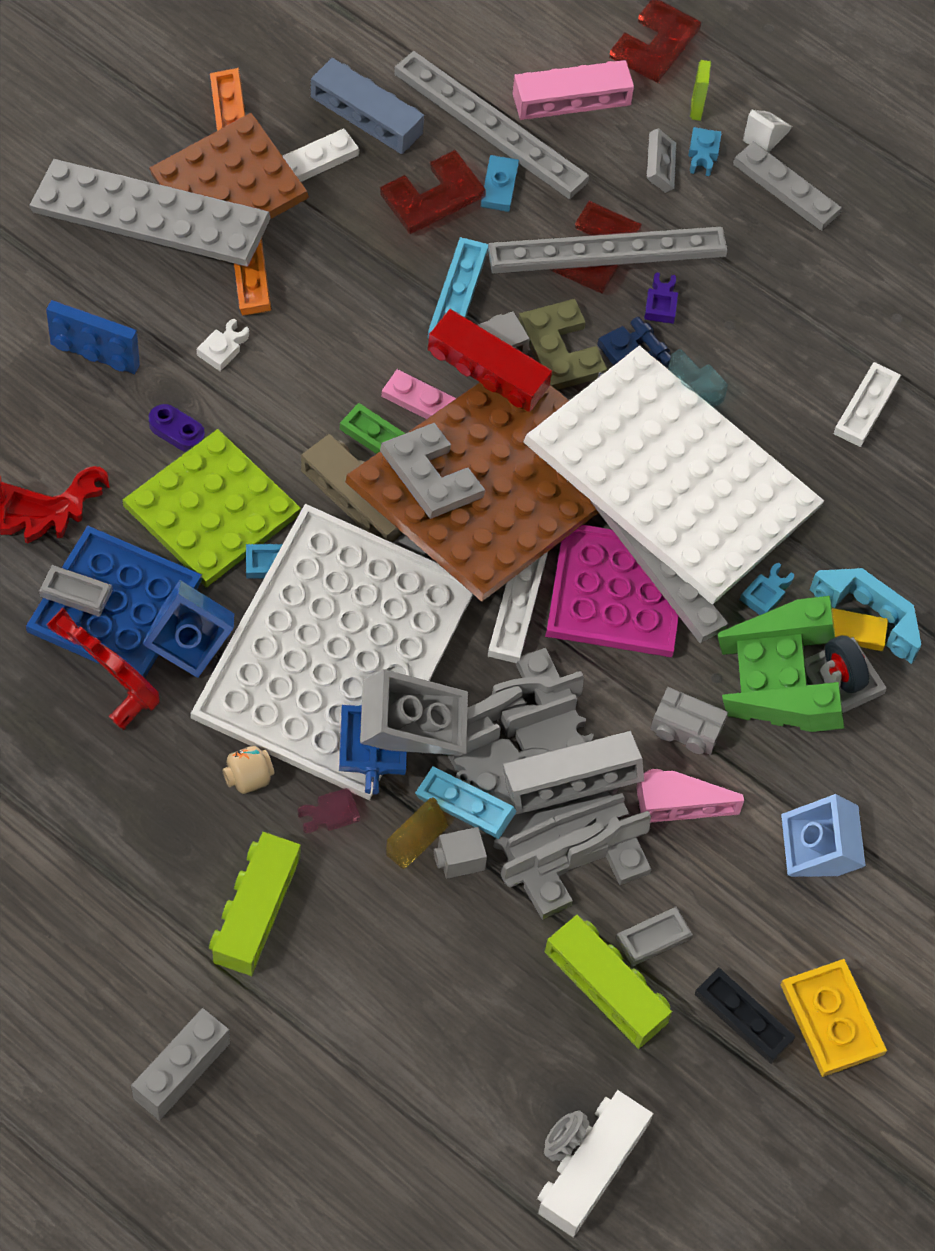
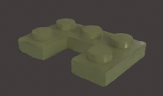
[518,299,607,390]

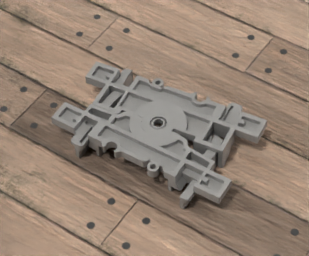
[446,648,651,920]

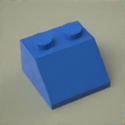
[143,580,234,678]

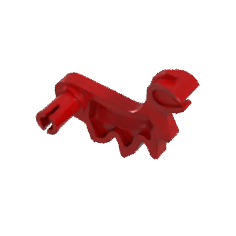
[0,466,110,544]
[46,608,160,731]

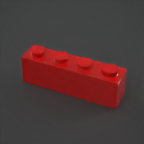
[428,309,552,413]

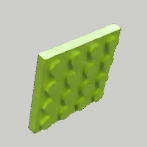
[123,429,301,587]

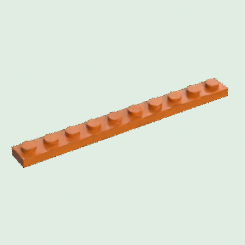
[210,68,271,316]

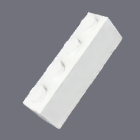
[537,1090,653,1238]

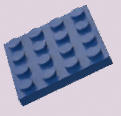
[26,526,202,678]

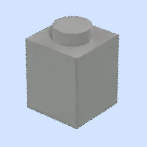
[434,827,487,879]

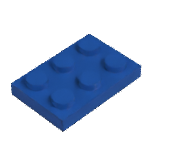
[46,300,140,374]

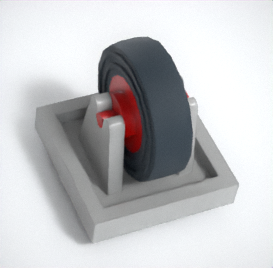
[805,635,887,713]

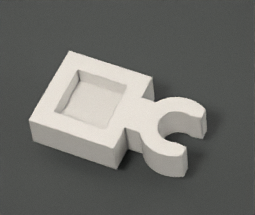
[197,319,249,371]

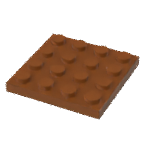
[149,113,309,219]

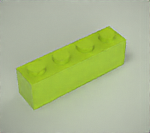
[209,832,301,976]
[545,915,672,1049]

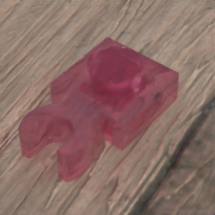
[297,788,360,833]

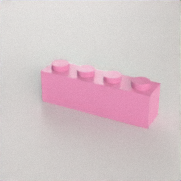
[512,60,634,120]

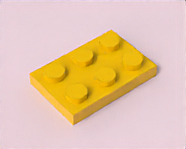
[780,959,887,1077]

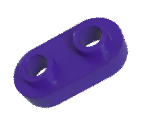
[148,404,205,452]

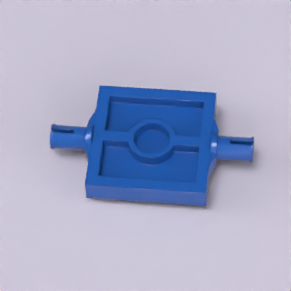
[339,705,407,794]

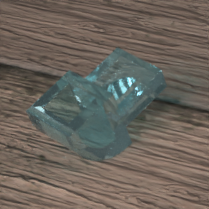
[668,349,728,407]

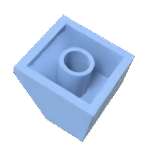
[781,794,865,877]

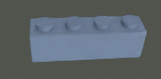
[311,58,424,154]

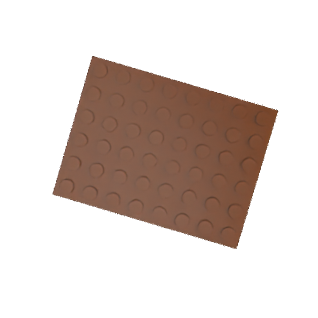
[345,382,599,602]

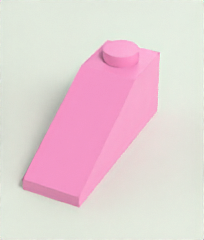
[636,769,744,823]

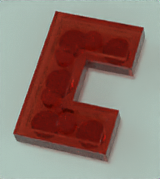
[609,0,701,83]
[380,150,486,234]
[549,201,642,294]

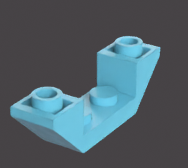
[810,568,922,664]

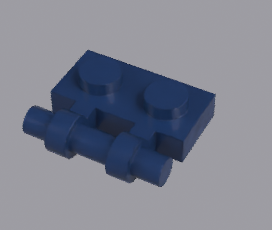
[597,317,674,368]

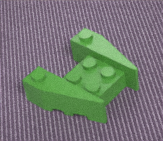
[718,596,844,732]

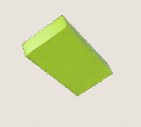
[690,60,711,121]

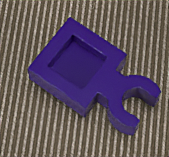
[644,272,678,324]

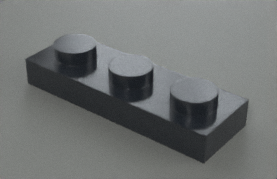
[694,967,796,1064]

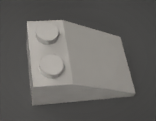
[360,669,468,755]

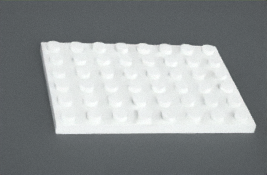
[523,346,824,605]
[191,504,473,801]

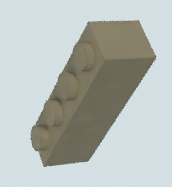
[301,434,403,543]

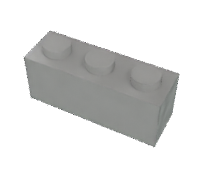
[131,1008,230,1121]

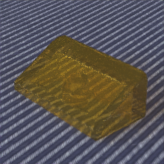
[386,797,448,869]

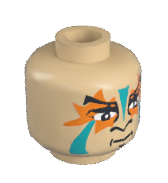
[222,746,274,794]

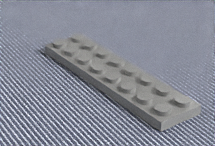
[29,159,271,267]

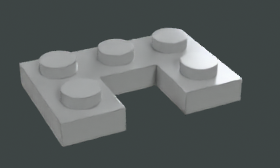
[380,423,485,519]

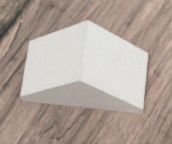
[743,110,792,153]

